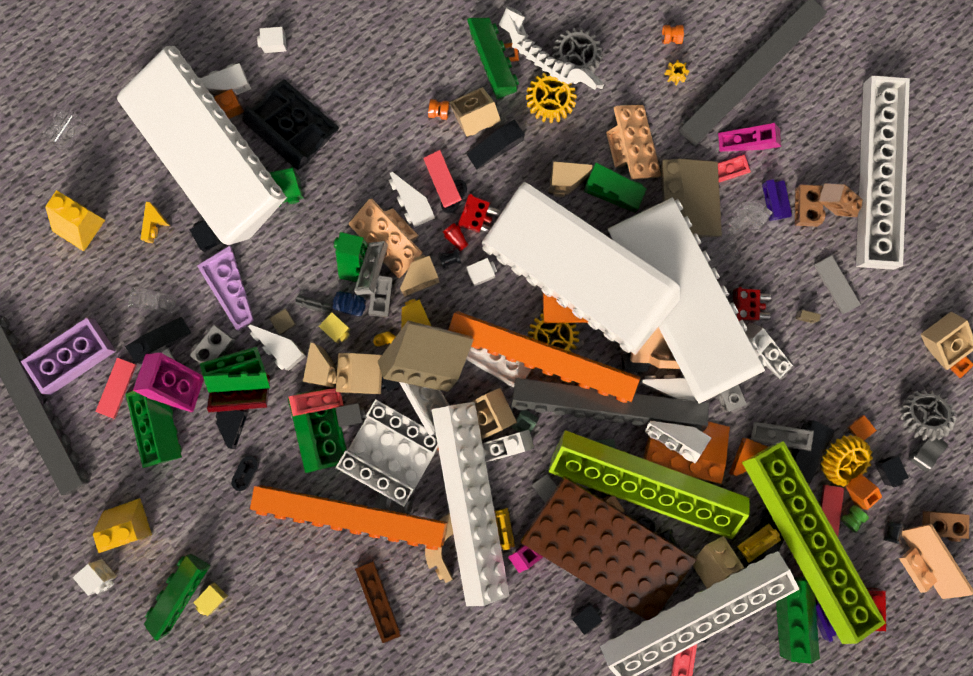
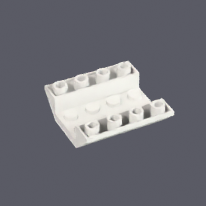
[336,399,438,507]

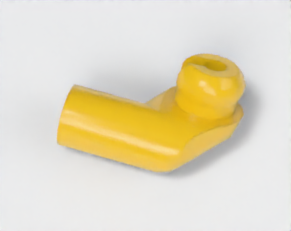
[373,331,396,347]

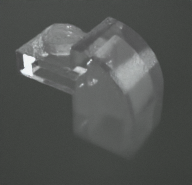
[727,201,773,236]

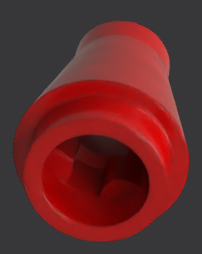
[442,223,469,251]

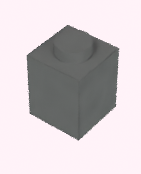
[336,403,366,427]

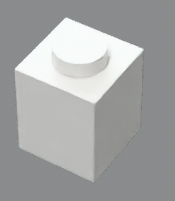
[257,27,287,53]
[466,258,497,287]

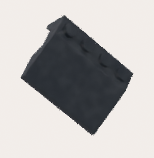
[242,79,339,170]

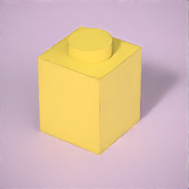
[319,312,351,343]
[193,583,228,616]

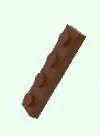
[355,561,401,644]

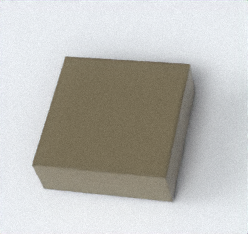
[269,308,296,335]
[796,310,821,323]

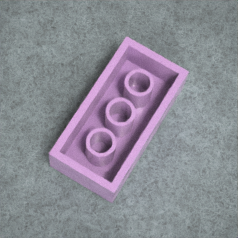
[21,318,116,395]

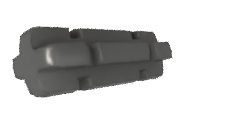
[295,295,333,314]

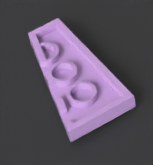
[197,246,254,331]

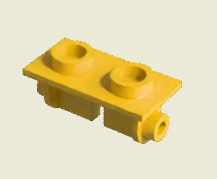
[494,508,515,550]
[737,524,781,563]

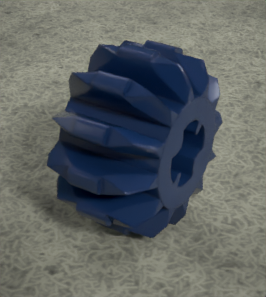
[333,291,366,316]

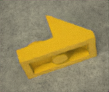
[141,202,171,243]

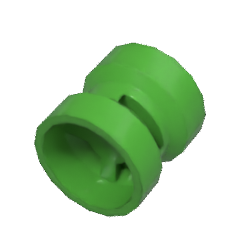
[840,505,869,533]

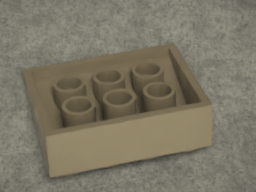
[661,159,722,238]
[378,321,474,392]

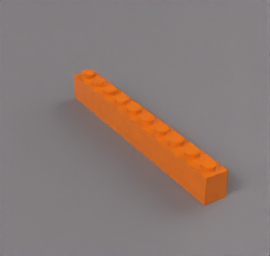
[448,311,640,403]
[250,485,448,550]

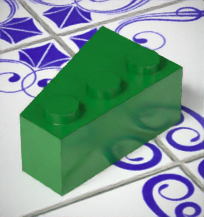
[584,163,647,213]
[334,232,368,283]
[199,347,270,392]

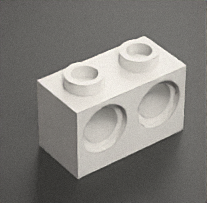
[73,559,117,596]

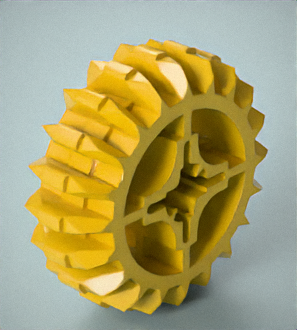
[526,73,577,123]
[527,313,579,352]
[821,435,873,487]

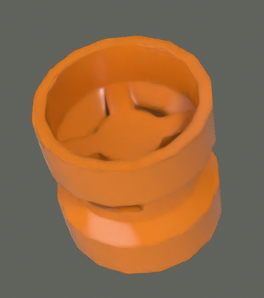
[662,25,684,44]
[428,99,449,120]

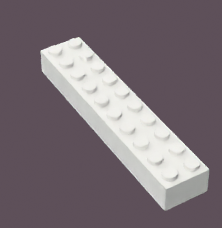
[856,76,910,270]
[432,402,509,606]
[600,551,799,676]

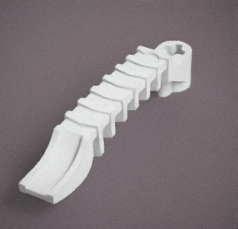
[499,6,604,90]

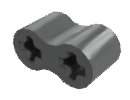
[909,437,948,472]
[374,492,414,514]

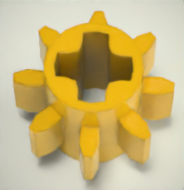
[664,60,689,85]

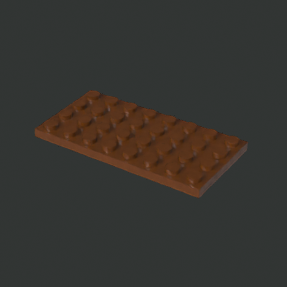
[521,476,696,620]

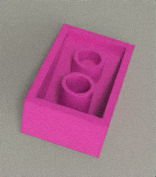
[133,352,204,412]

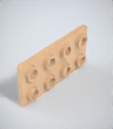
[606,105,661,179]
[349,199,422,278]
[630,327,680,369]
[899,524,973,599]

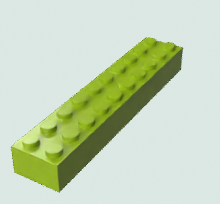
[549,430,750,539]
[742,441,885,644]

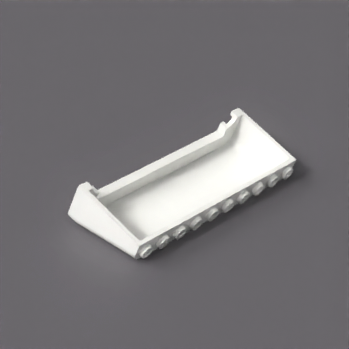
[117,46,287,245]
[482,182,680,355]
[608,197,767,404]

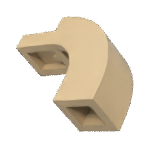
[425,513,453,583]

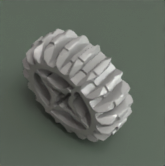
[552,27,602,73]
[900,389,957,442]

